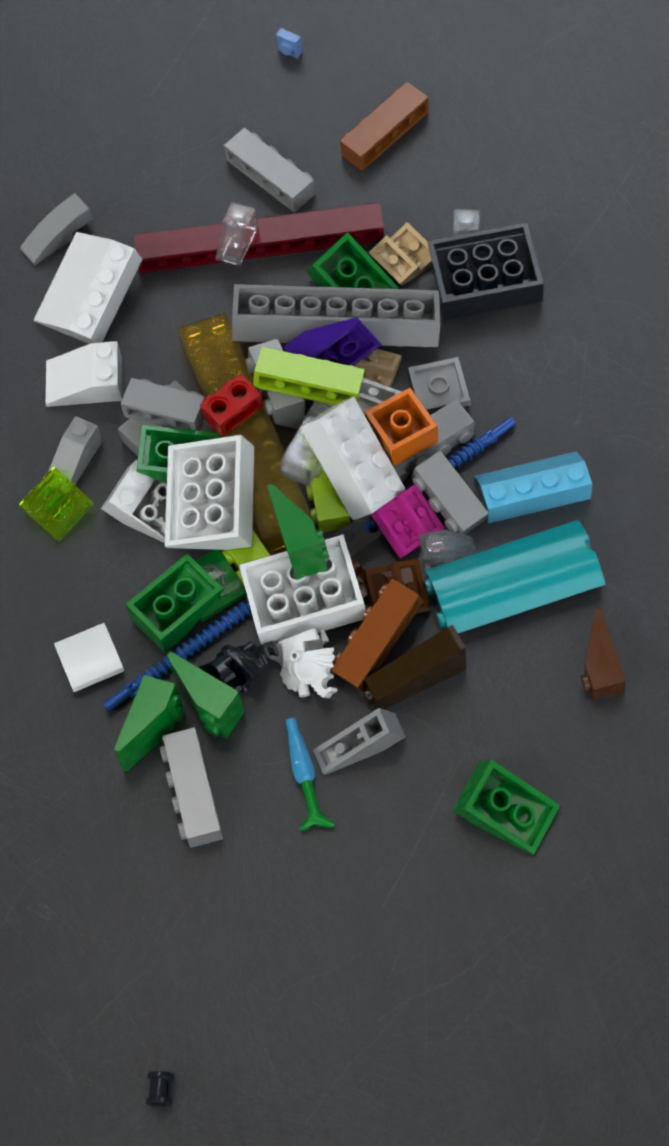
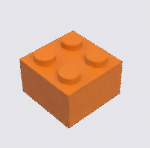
[364,388,438,467]

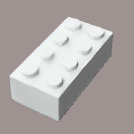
[300,396,406,520]

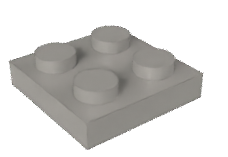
[408,357,470,414]

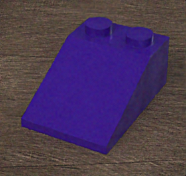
[284,317,382,366]

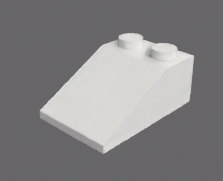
[46,341,122,407]

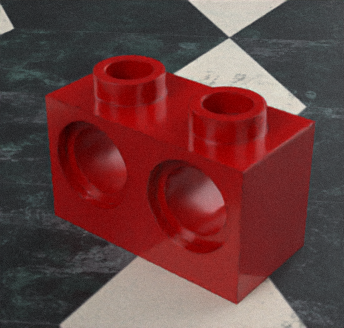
[200,374,263,438]

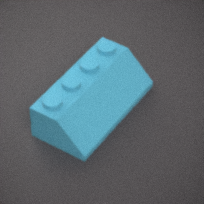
[474,452,592,524]

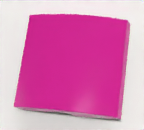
[371,484,445,559]

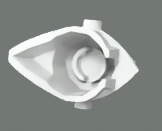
[269,628,337,698]

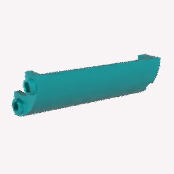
[424,520,606,633]

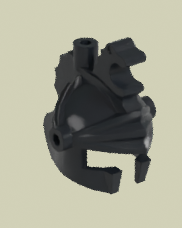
[197,641,279,693]

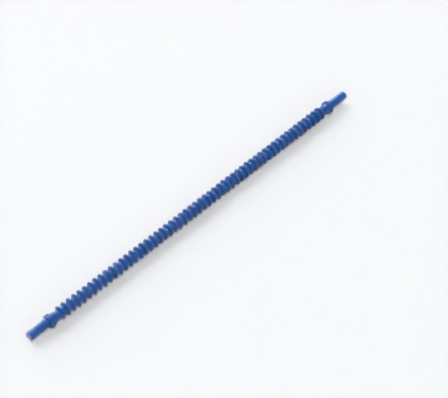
[102,417,516,712]

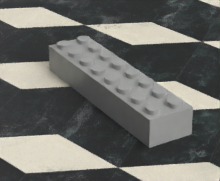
[232,284,440,347]

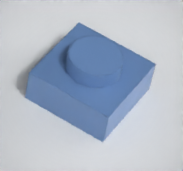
[276,28,303,59]

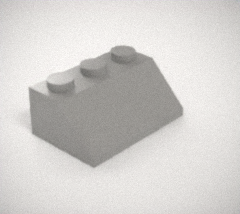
[245,339,305,430]

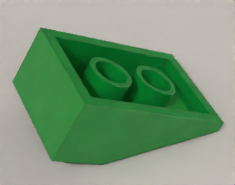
[306,232,399,289]
[136,425,220,483]
[267,484,330,580]
[126,554,223,653]
[167,651,245,739]
[114,675,184,771]
[452,760,560,855]

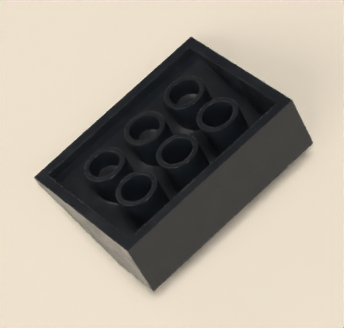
[428,222,544,320]

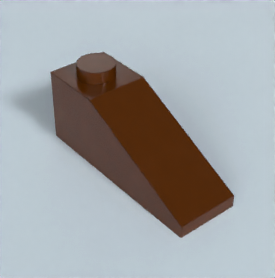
[581,608,626,700]

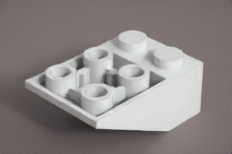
[101,460,167,543]

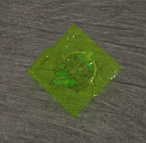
[19,466,95,542]

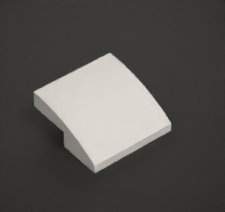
[54,623,124,692]

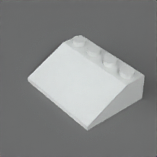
[34,232,142,344]
[165,435,254,550]
[239,535,366,645]

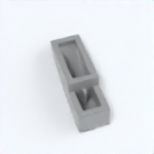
[20,193,92,266]

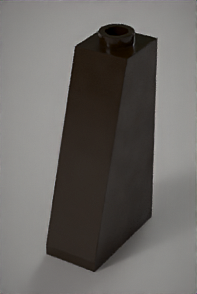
[363,625,466,709]

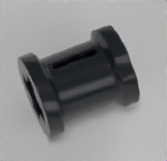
[146,1071,174,1107]

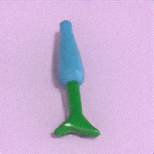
[285,718,336,831]

